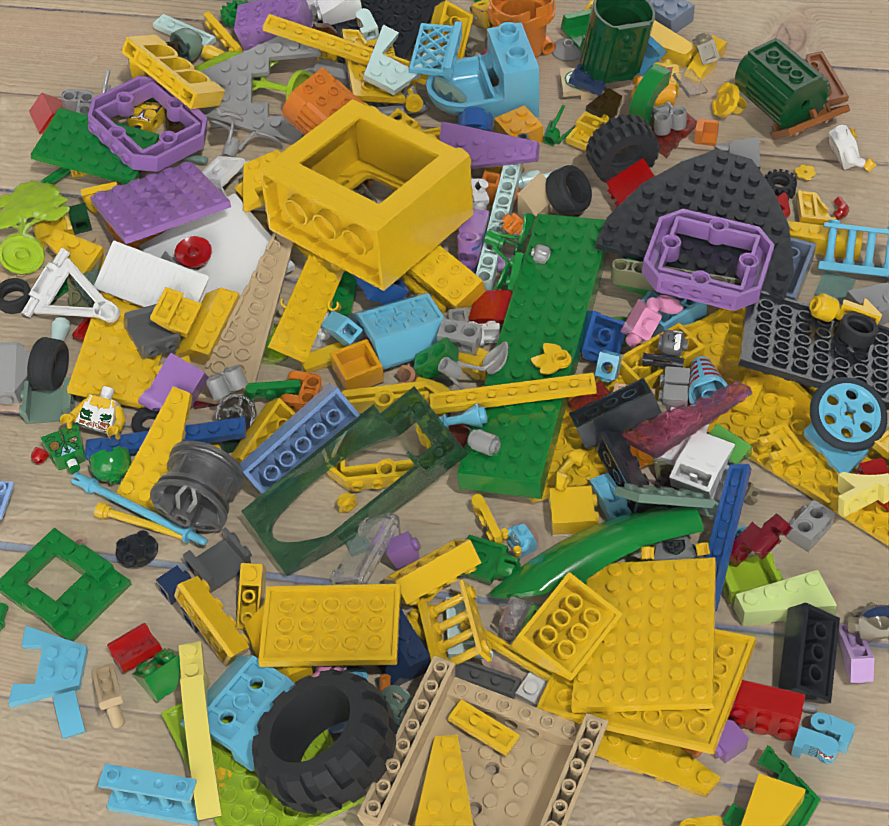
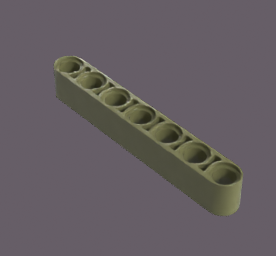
[611,258,742,291]

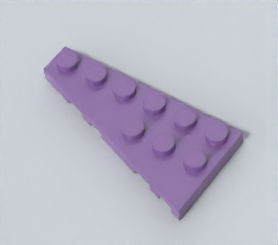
[439,121,540,169]

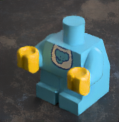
[500,524,537,558]

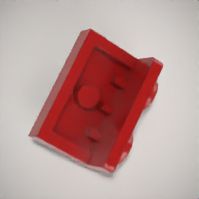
[107,623,163,672]

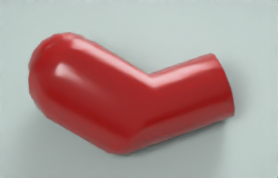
[833,197,849,220]

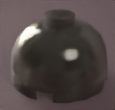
[215,393,257,431]

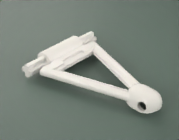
[21,248,120,323]

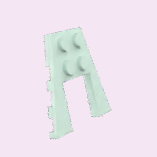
[363,25,444,95]

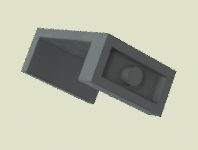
[124,304,180,359]
[183,527,252,593]

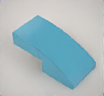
[53,690,86,739]

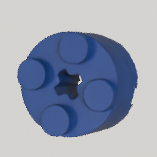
[457,107,493,132]

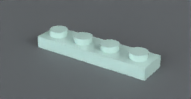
[153,14,216,50]

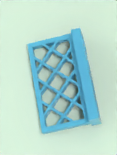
[409,21,462,81]

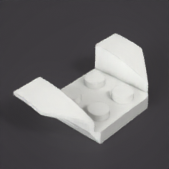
[202,156,249,197]

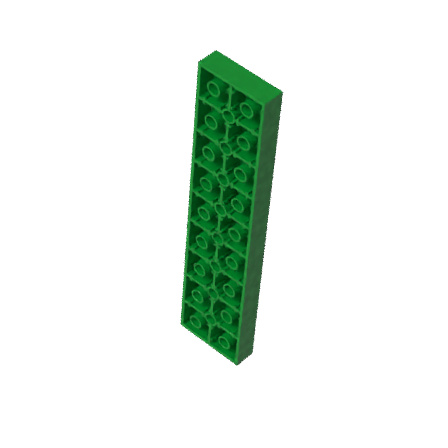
[457,214,608,499]

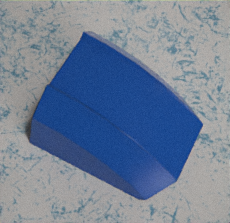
[581,311,625,366]

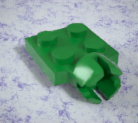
[461,534,521,584]

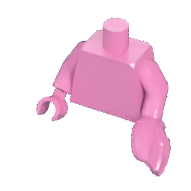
[620,295,683,349]

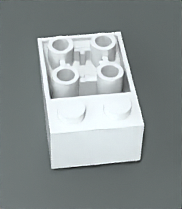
[669,430,735,499]

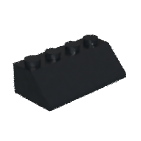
[569,378,662,449]
[596,431,658,513]
[778,602,840,704]

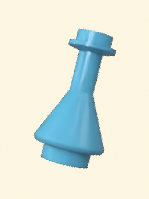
[440,404,488,430]

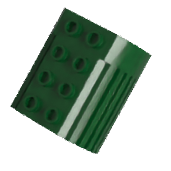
[580,0,655,84]
[735,38,830,129]

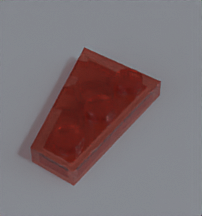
[652,113,697,159]

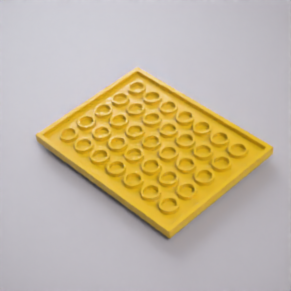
[571,558,716,713]
[536,629,756,755]

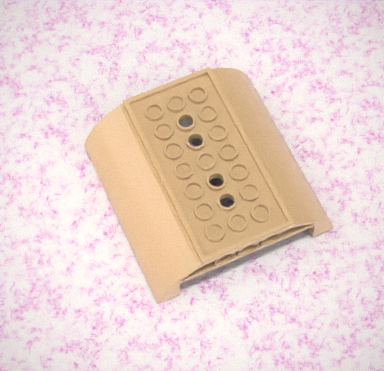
[357,656,609,826]

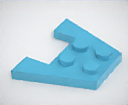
[8,626,88,708]

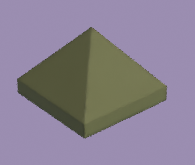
[653,461,674,480]

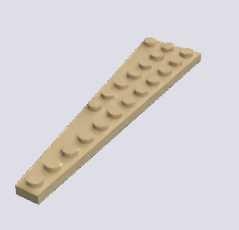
[196,232,295,409]

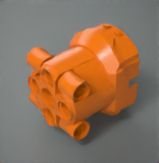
[487,0,556,58]

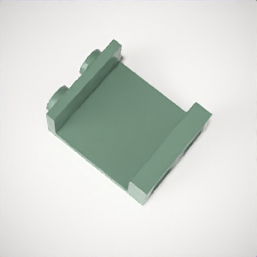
[19,377,76,424]

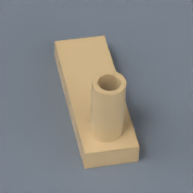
[91,663,125,728]

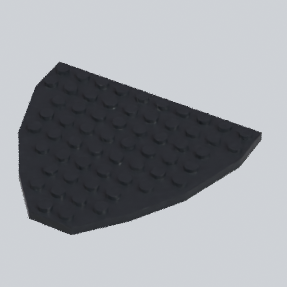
[595,149,794,299]

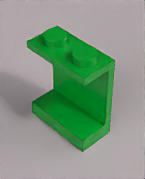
[560,9,592,51]

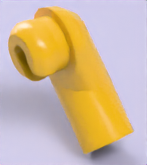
[407,609,426,640]

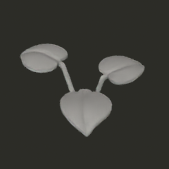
[210,107,283,157]
[435,341,508,416]

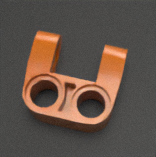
[280,371,323,413]

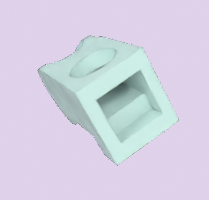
[356,8,379,41]

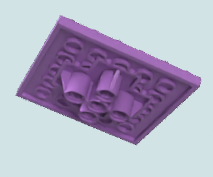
[90,162,231,244]

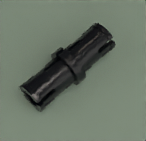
[642,352,684,369]

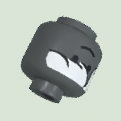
[658,330,688,357]

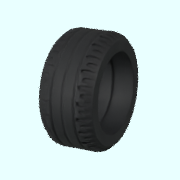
[546,165,592,216]
[27,337,69,391]

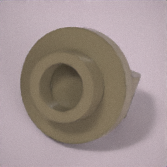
[744,482,761,505]

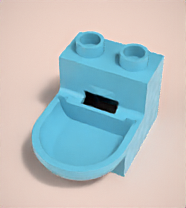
[426,22,539,125]

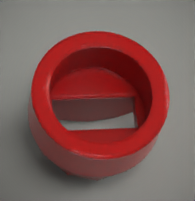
[31,447,49,464]

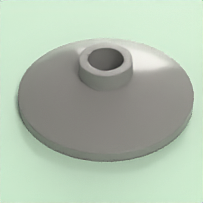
[552,37,581,62]

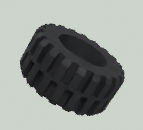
[586,114,660,183]

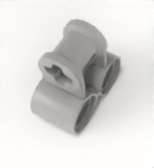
[651,101,687,136]
[205,365,248,400]

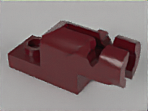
[730,513,793,567]

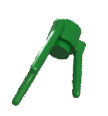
[543,105,575,146]

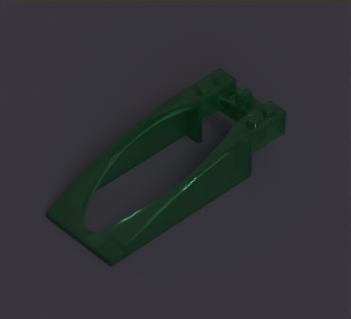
[241,386,468,576]

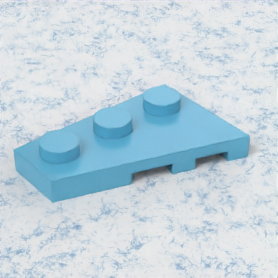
[803,423,869,474]

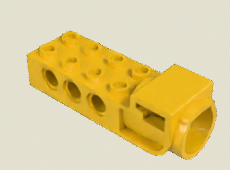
[406,245,485,310]

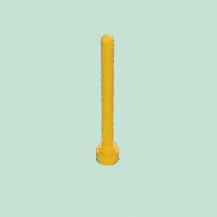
[94,501,182,540]

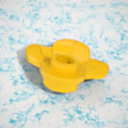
[531,343,572,374]

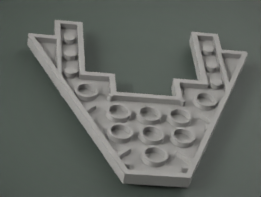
[198,36,321,145]

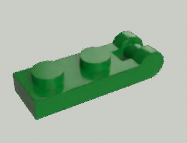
[243,379,301,403]

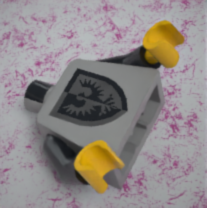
[641,537,710,561]

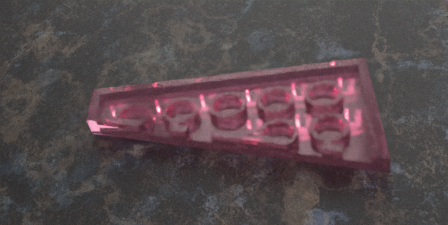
[621,381,752,458]

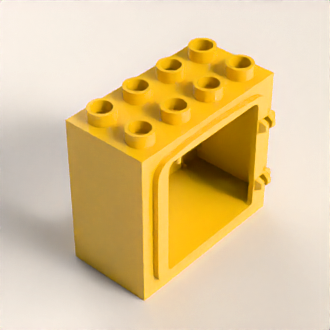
[259,99,473,291]

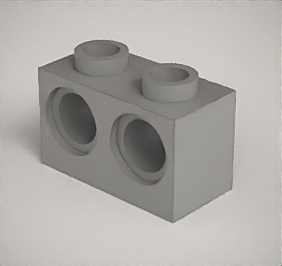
[437,318,482,355]
[787,500,835,553]

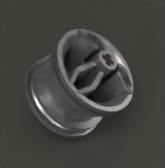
[150,441,245,532]

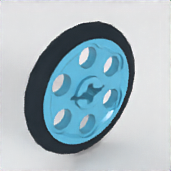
[810,377,887,452]

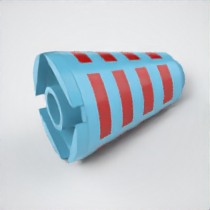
[688,356,730,411]

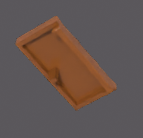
[771,103,850,139]

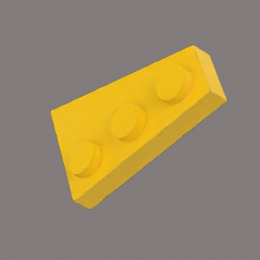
[46,228,104,277]

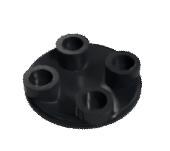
[116,530,158,568]

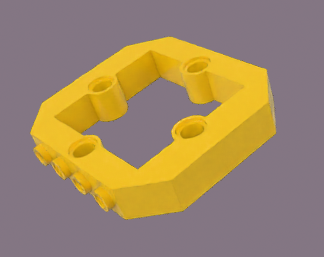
[324,381,451,492]

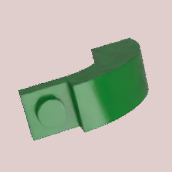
[629,63,671,126]

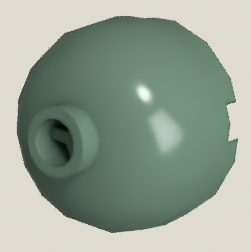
[170,28,203,62]

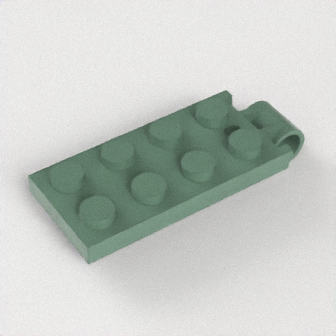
[615,483,719,518]

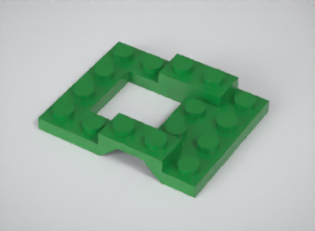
[0,528,132,642]

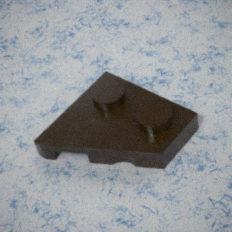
[586,88,622,119]

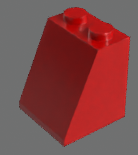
[606,158,655,207]

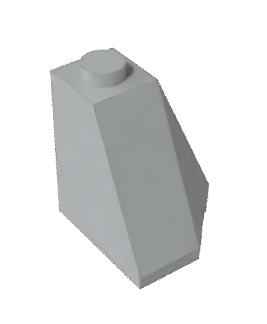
[0,342,32,405]

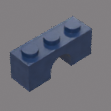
[156,565,199,633]

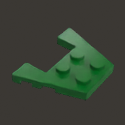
[722,745,821,826]

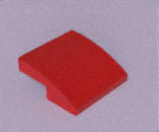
[469,290,513,325]

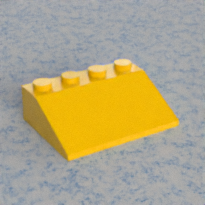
[511,572,622,681]

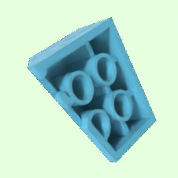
[642,291,707,336]

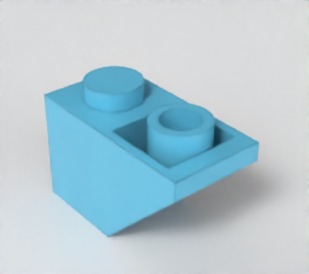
[321,311,363,347]

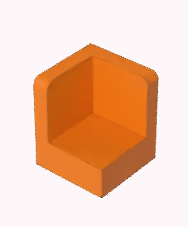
[694,118,719,146]

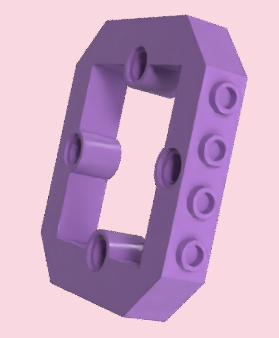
[88,76,207,172]
[642,209,774,311]

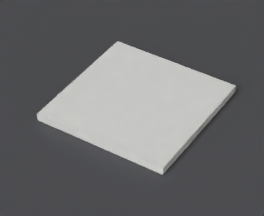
[140,193,295,303]

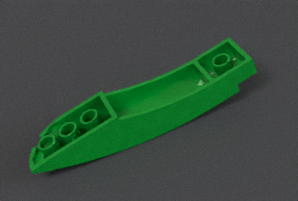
[490,506,704,599]

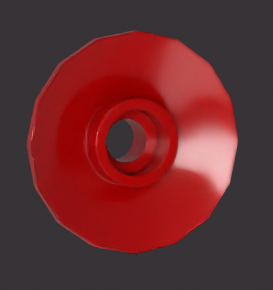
[174,236,212,268]

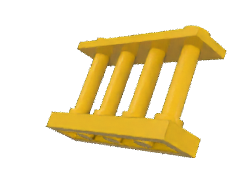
[417,579,492,666]

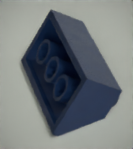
[378,607,431,686]

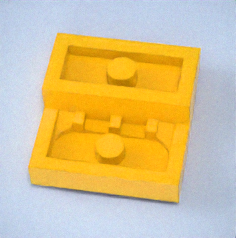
[150,287,202,338]

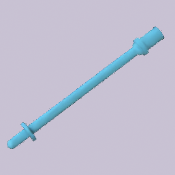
[71,472,208,546]

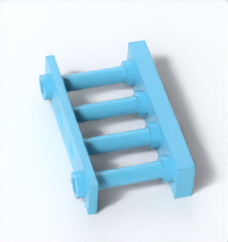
[818,219,889,278]
[98,763,200,826]

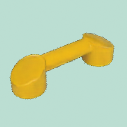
[555,449,588,491]

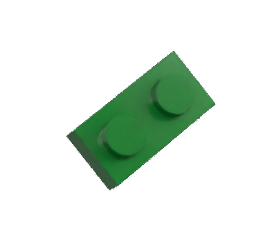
[505,252,525,291]

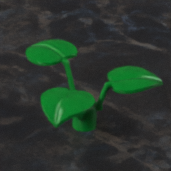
[484,213,535,290]

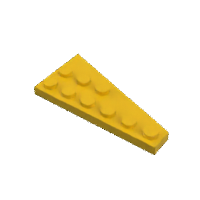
[341,29,406,103]
[415,734,473,826]

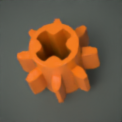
[501,213,524,235]

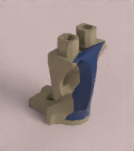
[848,602,889,641]

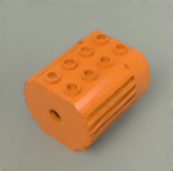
[282,67,367,136]

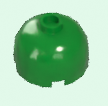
[89,447,132,485]

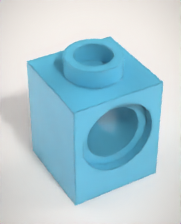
[595,350,623,382]

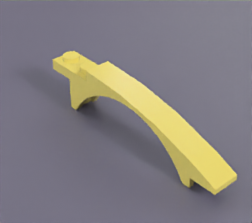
[838,472,889,517]
[178,641,222,820]

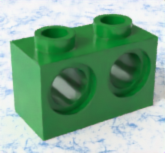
[414,337,459,380]

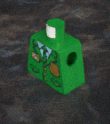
[41,424,86,473]

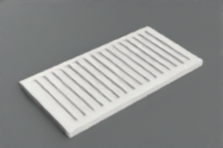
[93,240,209,307]

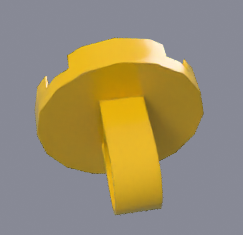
[712,82,747,118]

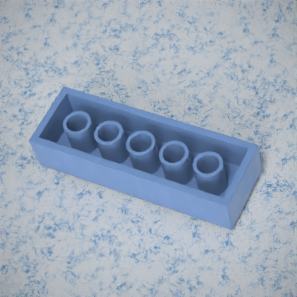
[240,383,362,501]

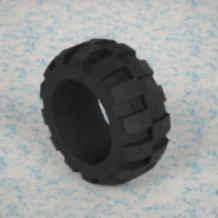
[252,669,397,815]

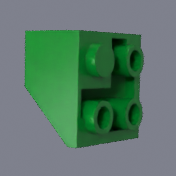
[132,648,181,701]

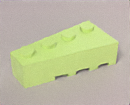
[734,570,837,626]

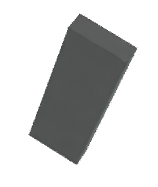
[455,660,521,699]

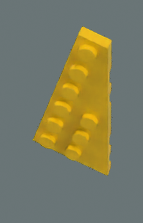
[116,386,193,518]
[595,730,721,798]

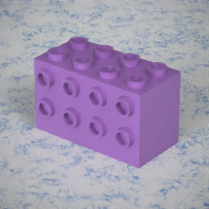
[234,0,313,51]

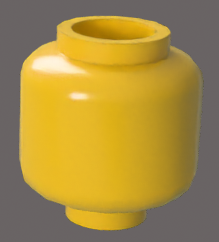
[809,293,840,322]

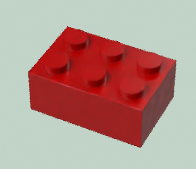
[728,680,805,741]

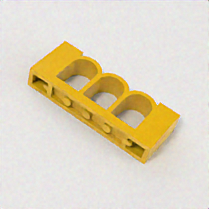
[121,35,225,109]

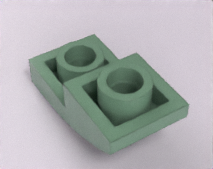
[433,76,467,103]

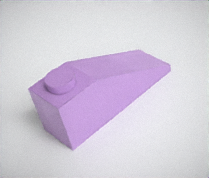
[838,624,875,684]

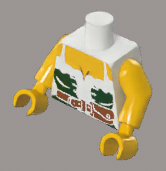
[60,386,126,440]

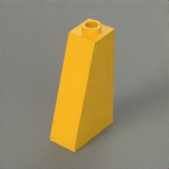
[650,20,697,68]
[741,773,806,826]

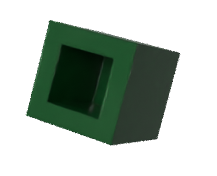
[68,203,92,235]

